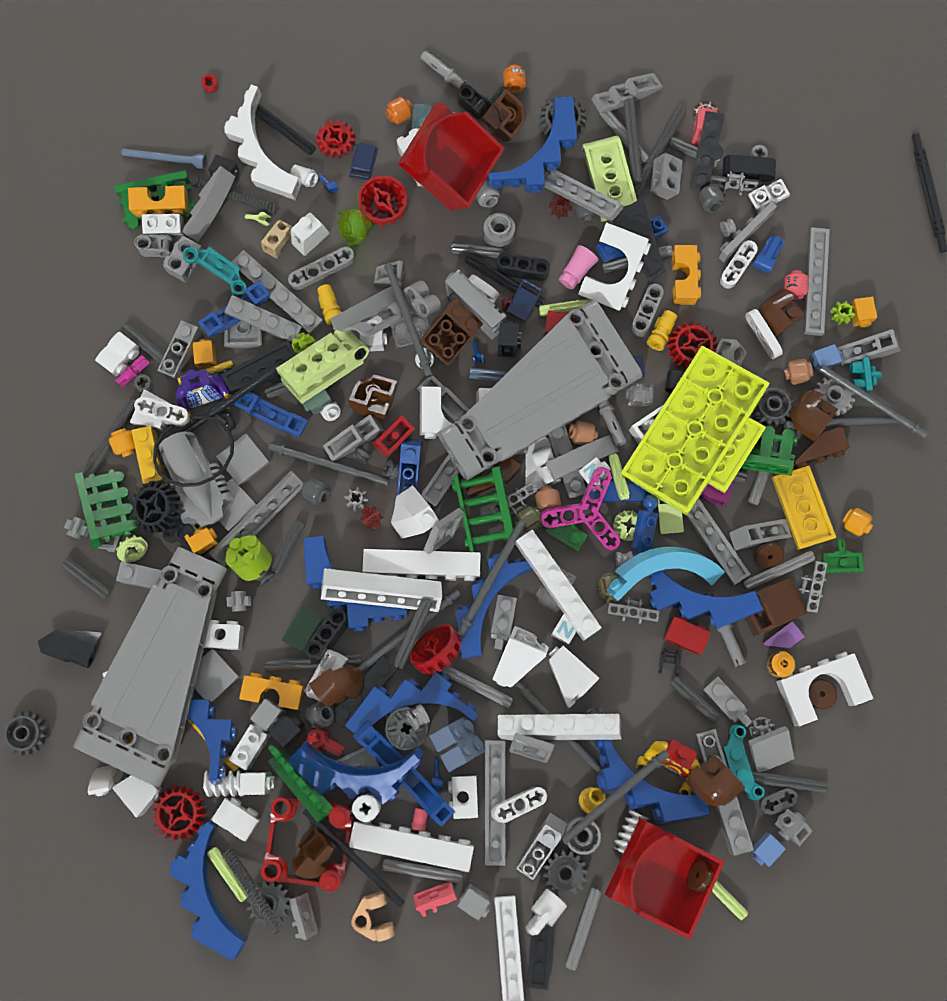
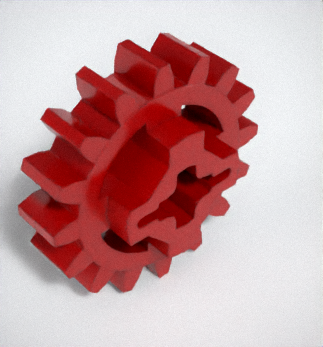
[316,119,355,159]

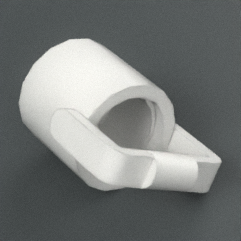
[526,889,567,935]

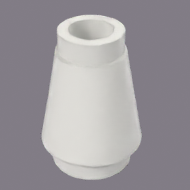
[291,165,318,187]

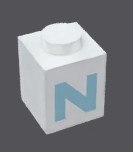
[579,457,612,491]
[551,614,576,645]

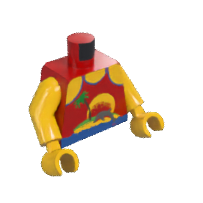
[636,739,701,795]

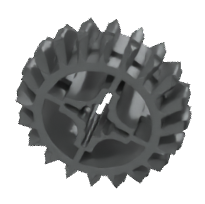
[538,95,587,139]

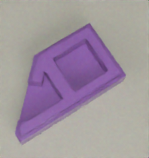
[763,621,805,649]

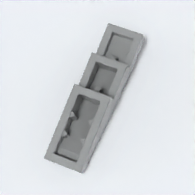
[591,73,663,114]
[182,166,235,242]
[545,435,619,481]

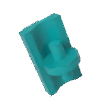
[849,357,882,393]

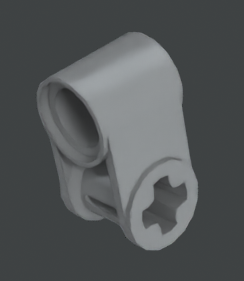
[134,234,172,258]

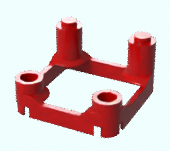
[261,797,354,892]

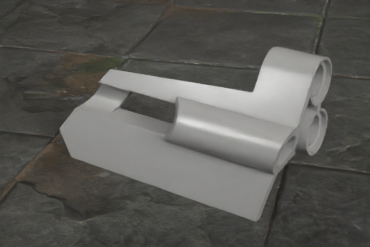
[331,280,441,336]

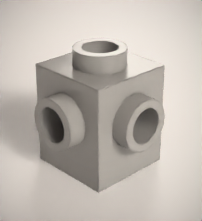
[775,809,812,846]

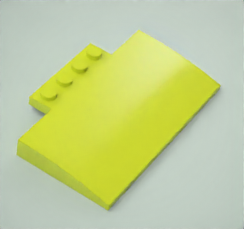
[621,346,770,516]

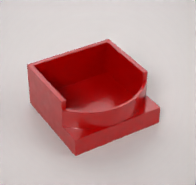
[397,102,505,211]
[605,818,725,940]

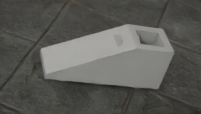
[157,320,203,378]
[516,813,567,880]

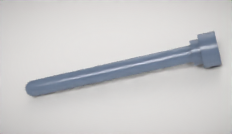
[121,149,207,169]

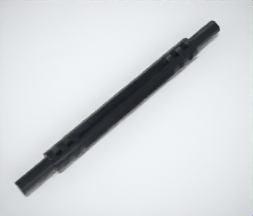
[912,133,947,253]

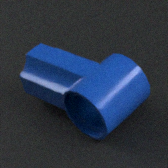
[752,236,784,275]

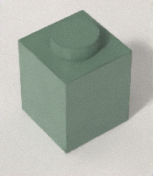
[303,389,332,415]

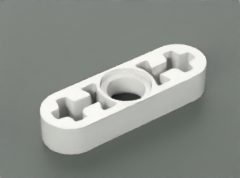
[720,241,758,288]
[745,309,782,359]
[134,397,190,426]
[491,787,547,823]

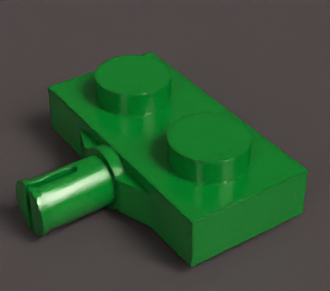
[545,516,588,552]
[821,539,864,573]

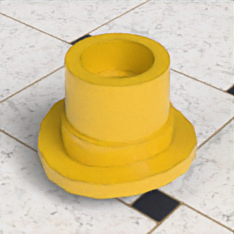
[578,787,605,814]

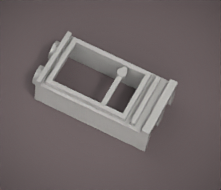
[445,269,506,340]

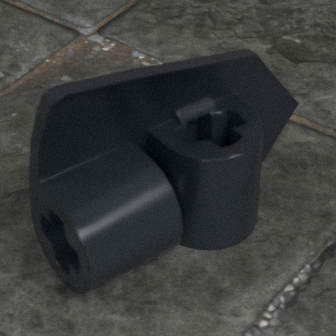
[38,630,102,668]

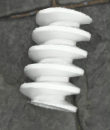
[203,770,247,797]
[352,793,381,822]
[614,810,649,853]

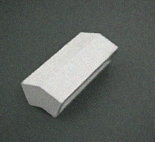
[305,649,348,702]

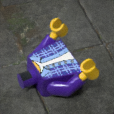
[175,369,231,422]

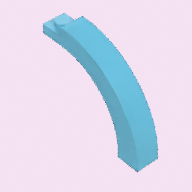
[606,547,725,601]

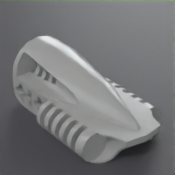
[158,431,234,527]

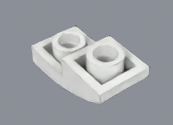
[748,179,790,210]
[88,765,118,796]

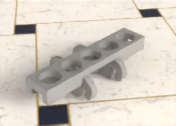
[709,171,758,195]
[490,482,538,516]
[798,561,827,613]
[607,597,660,624]

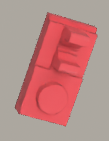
[413,881,457,917]

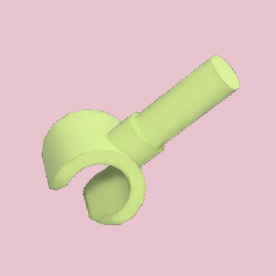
[245,212,271,226]

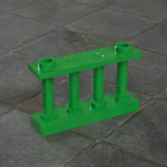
[452,466,514,552]

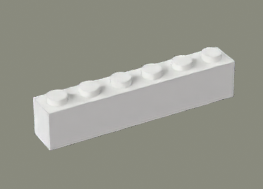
[515,530,601,641]
[363,549,481,581]
[321,568,442,612]
[498,714,621,740]
[349,820,474,872]

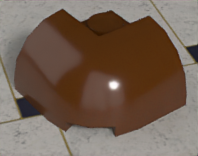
[481,89,526,142]
[758,289,805,338]
[349,375,397,419]
[789,390,838,442]
[309,664,363,707]
[687,754,745,806]
[292,825,336,879]

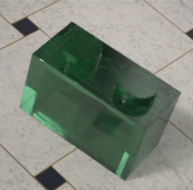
[281,606,324,653]

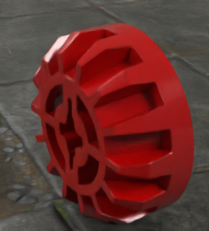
[358,175,408,227]
[410,624,461,674]

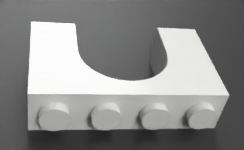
[578,223,651,311]
[420,387,491,439]
[776,652,873,726]

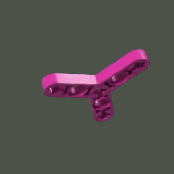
[540,466,620,550]

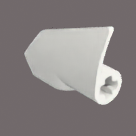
[525,437,561,492]

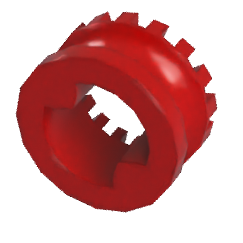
[201,74,219,93]

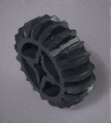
[130,481,182,533]

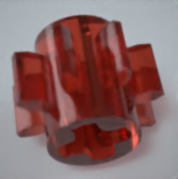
[549,196,572,219]
[359,506,383,530]

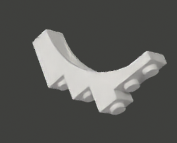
[224,85,302,200]

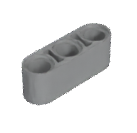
[630,284,664,338]

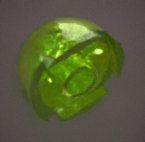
[338,208,371,247]

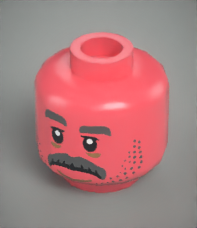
[784,270,809,299]

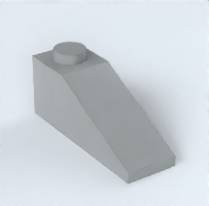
[837,329,901,366]
[729,519,792,551]
[116,562,175,589]

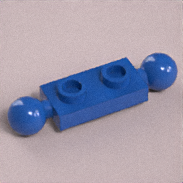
[631,494,658,557]

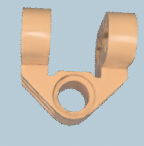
[352,891,396,942]

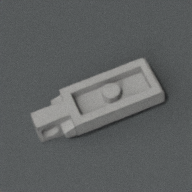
[491,595,517,650]
[703,676,752,727]

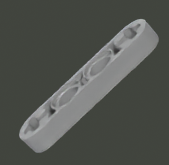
[288,247,355,290]

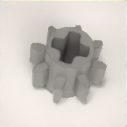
[344,487,369,512]
[64,517,89,540]
[226,591,251,612]
[749,717,776,738]

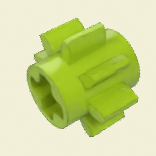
[830,301,855,325]
[292,332,315,354]

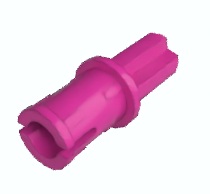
[115,355,149,388]

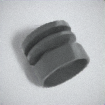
[385,707,429,750]

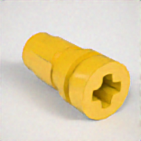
[317,284,342,325]
[647,310,677,351]

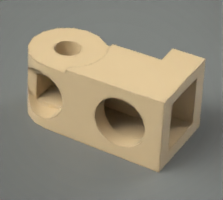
[261,220,293,259]

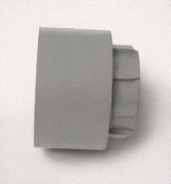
[484,213,515,249]
[564,817,601,855]

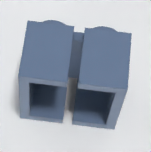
[430,716,485,772]

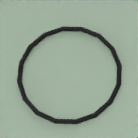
[153,415,234,487]

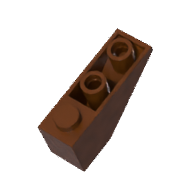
[793,427,850,469]
[466,457,521,499]

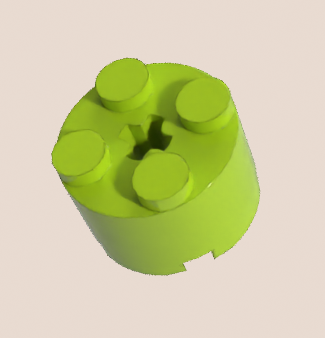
[225,535,272,581]

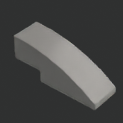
[416,376,469,424]
[323,414,385,462]

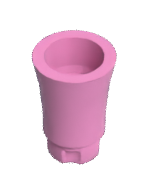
[559,245,598,289]

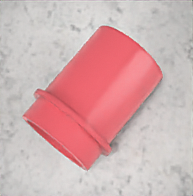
[411,808,428,831]

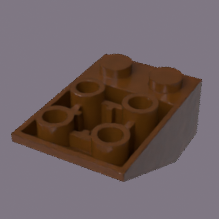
[420,298,483,366]
[745,578,807,636]

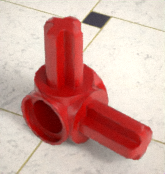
[306,728,345,757]

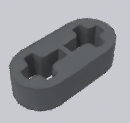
[759,788,798,815]

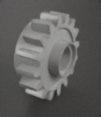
[813,377,855,417]

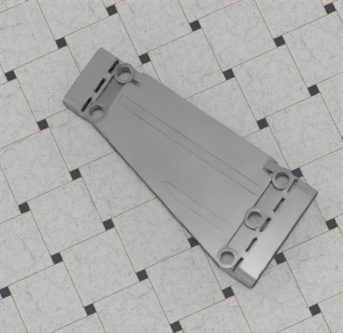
[438,300,642,480]
[72,547,228,788]

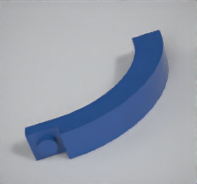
[353,722,456,826]

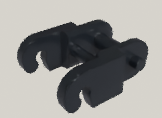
[658,648,680,676]

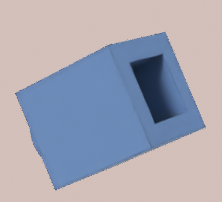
[809,344,842,374]
[751,832,786,867]

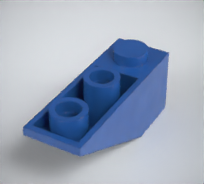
[397,439,423,495]

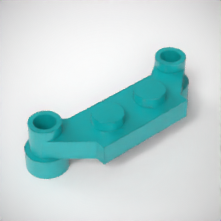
[183,247,246,297]
[722,724,765,800]

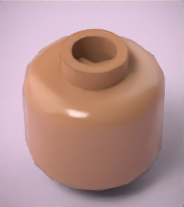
[784,358,813,385]
[568,420,598,446]
[535,486,561,516]

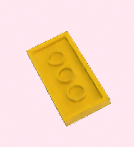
[772,466,836,550]

